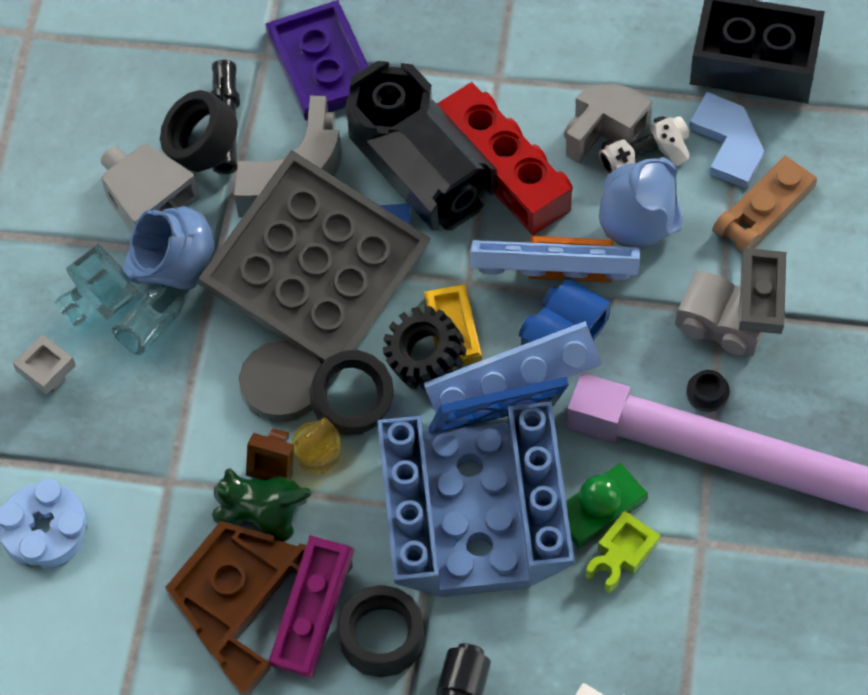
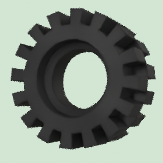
[383,306,466,390]

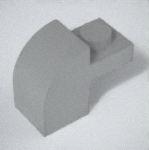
[564,83,652,163]

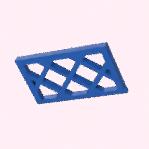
[428,377,569,434]

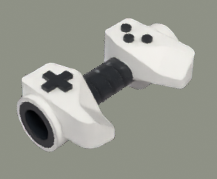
[599,116,689,175]

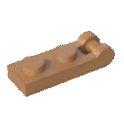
[712,155,817,253]

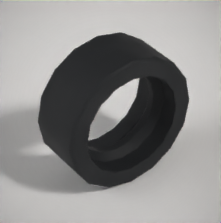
[160,90,238,172]
[309,350,394,435]
[337,585,425,677]

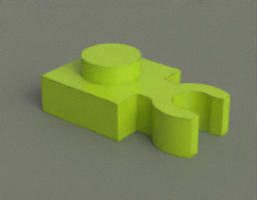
[586,511,661,593]

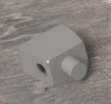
[101,145,199,233]

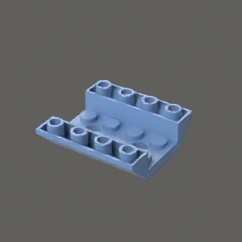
[377,402,574,597]

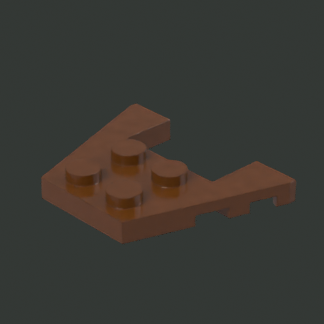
[165,521,353,695]

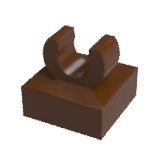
[246,428,294,481]

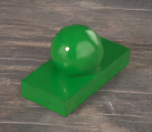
[566,463,648,549]

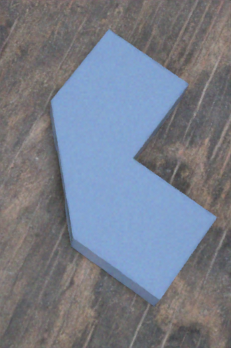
[689,92,764,189]

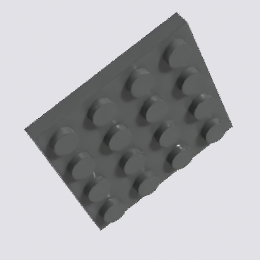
[198,150,431,374]

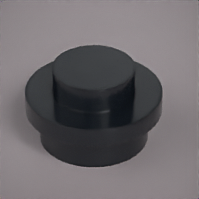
[686,370,730,412]

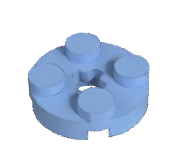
[0,479,88,569]

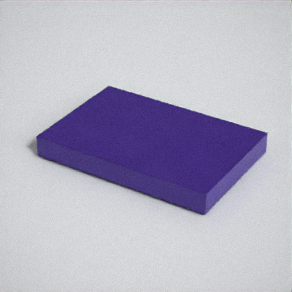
[265,0,368,121]

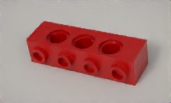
[437,82,573,236]

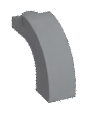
[234,96,342,218]

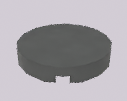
[239,341,321,422]

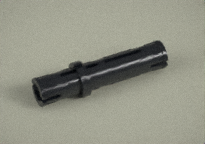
[210,59,240,174]

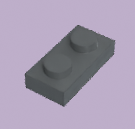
[738,248,787,334]

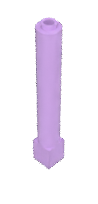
[567,372,868,513]

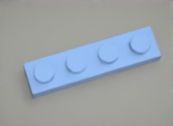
[470,240,640,280]
[424,321,602,414]

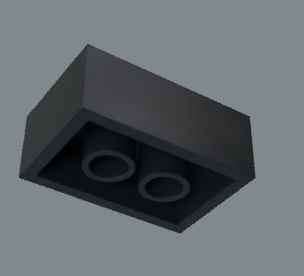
[690,0,825,104]

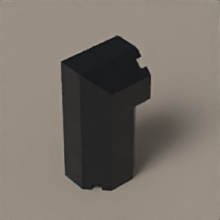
[346,61,497,231]

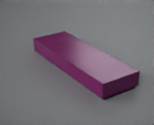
[268,535,355,679]

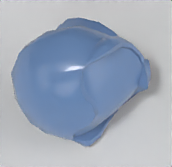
[599,157,683,249]
[122,206,215,290]

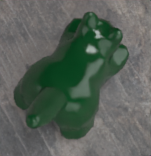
[212,468,311,542]

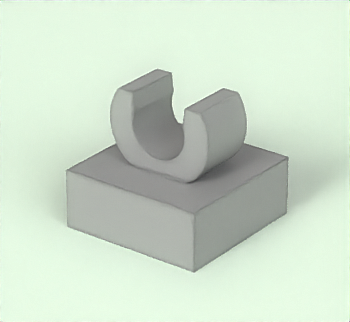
[13,334,76,394]

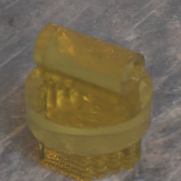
[292,417,342,474]

